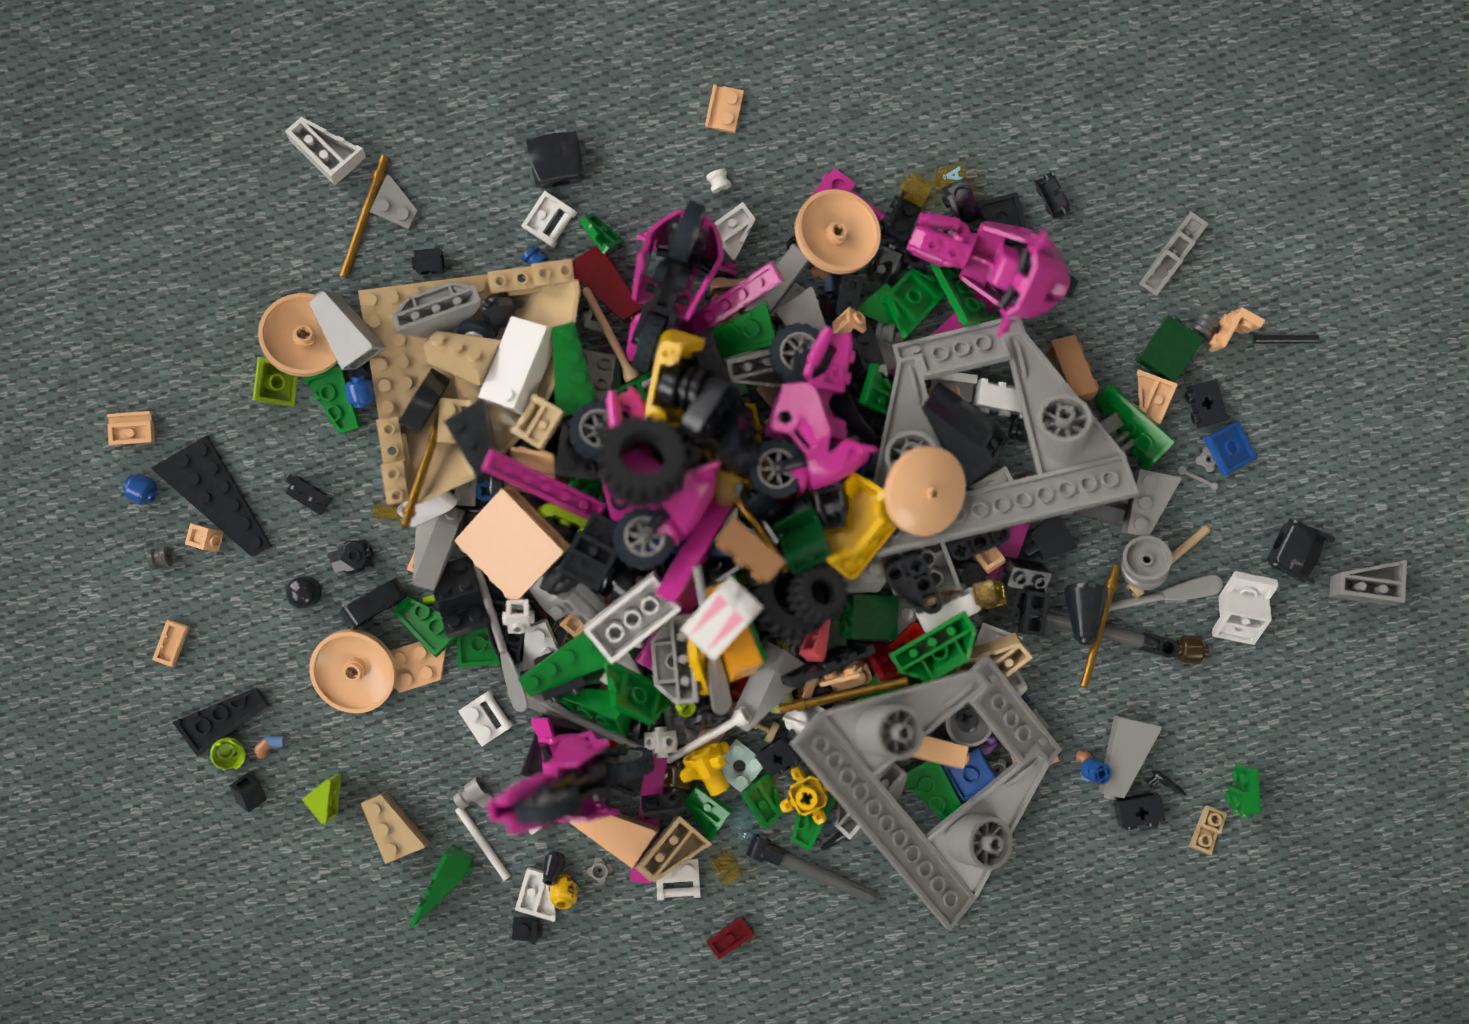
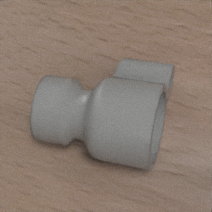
[453,777,494,810]

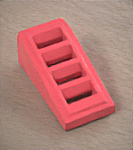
[799,619,831,662]

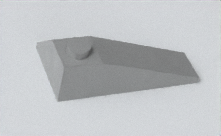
[731,642,805,732]

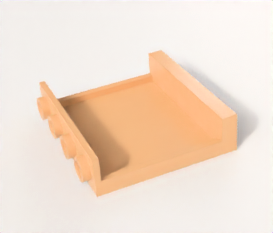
[454,484,570,600]

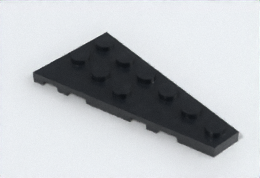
[151,436,272,557]

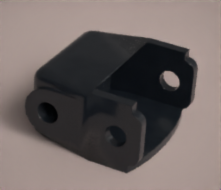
[526,131,585,189]
[1268,519,1335,585]

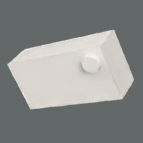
[478,316,553,415]
[583,570,681,664]

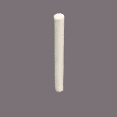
[455,807,511,881]

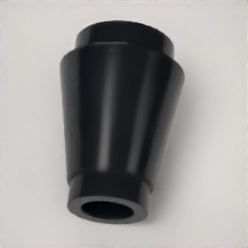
[542,851,566,886]

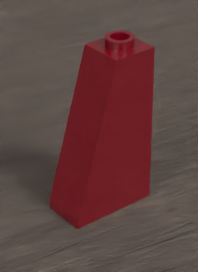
[572,246,642,323]

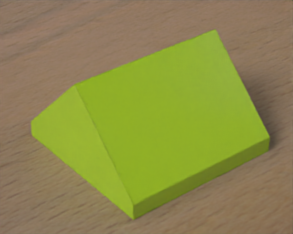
[253,357,298,407]
[302,773,342,824]

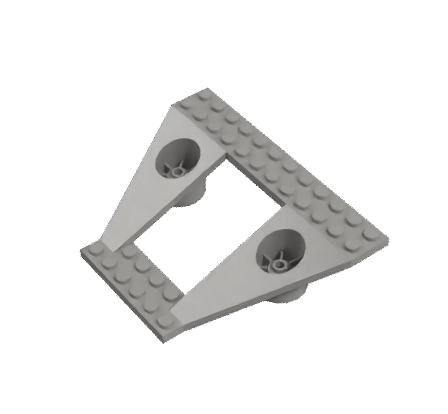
[873,316,1139,558]
[790,655,1062,931]

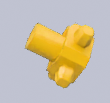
[680,741,730,796]
[779,765,830,825]

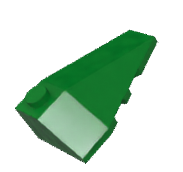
[557,688,632,738]
[409,844,476,928]

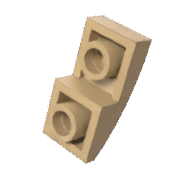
[1188,806,1227,855]

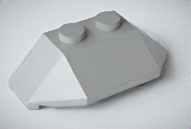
[391,282,481,339]
[650,614,700,705]
[835,762,908,841]

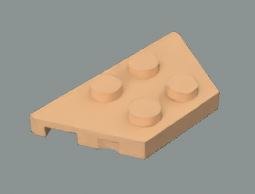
[390,641,446,693]

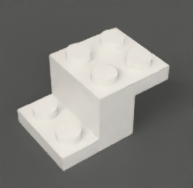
[1212,571,1278,645]

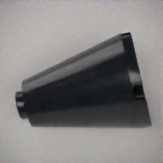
[1064,583,1108,645]

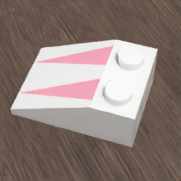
[680,576,763,661]

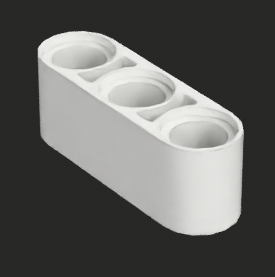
[397,490,458,527]
[915,587,982,633]

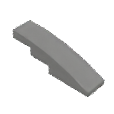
[1139,211,1209,296]

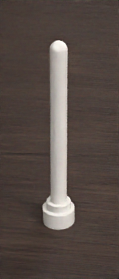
[667,706,752,764]

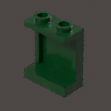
[1135,315,1204,382]
[772,506,834,575]
[840,594,899,640]

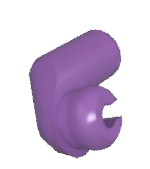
[968,733,998,755]

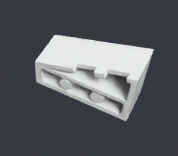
[285,117,366,185]
[972,378,1023,420]

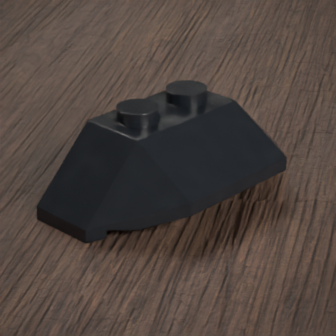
[848,320,890,388]

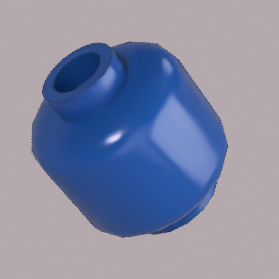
[345,375,375,408]
[122,474,158,505]

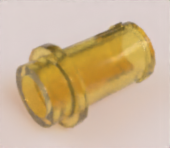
[373,503,401,520]

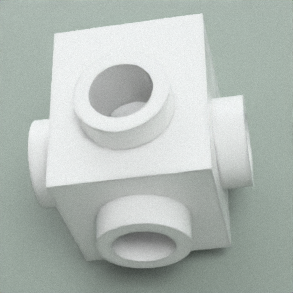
[503,599,535,634]
[644,727,678,758]

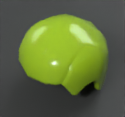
[210,737,246,771]

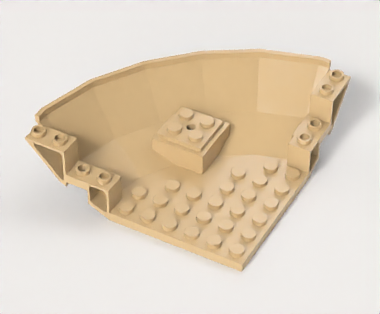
[358,259,580,505]

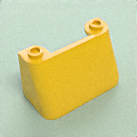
[645,329,705,428]
[823,472,898,579]

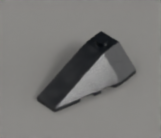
[701,513,783,589]

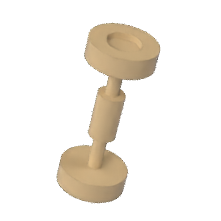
[727,701,779,743]

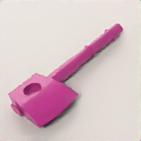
[809,168,912,242]

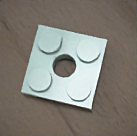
[721,739,763,792]

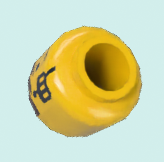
[549,874,578,909]

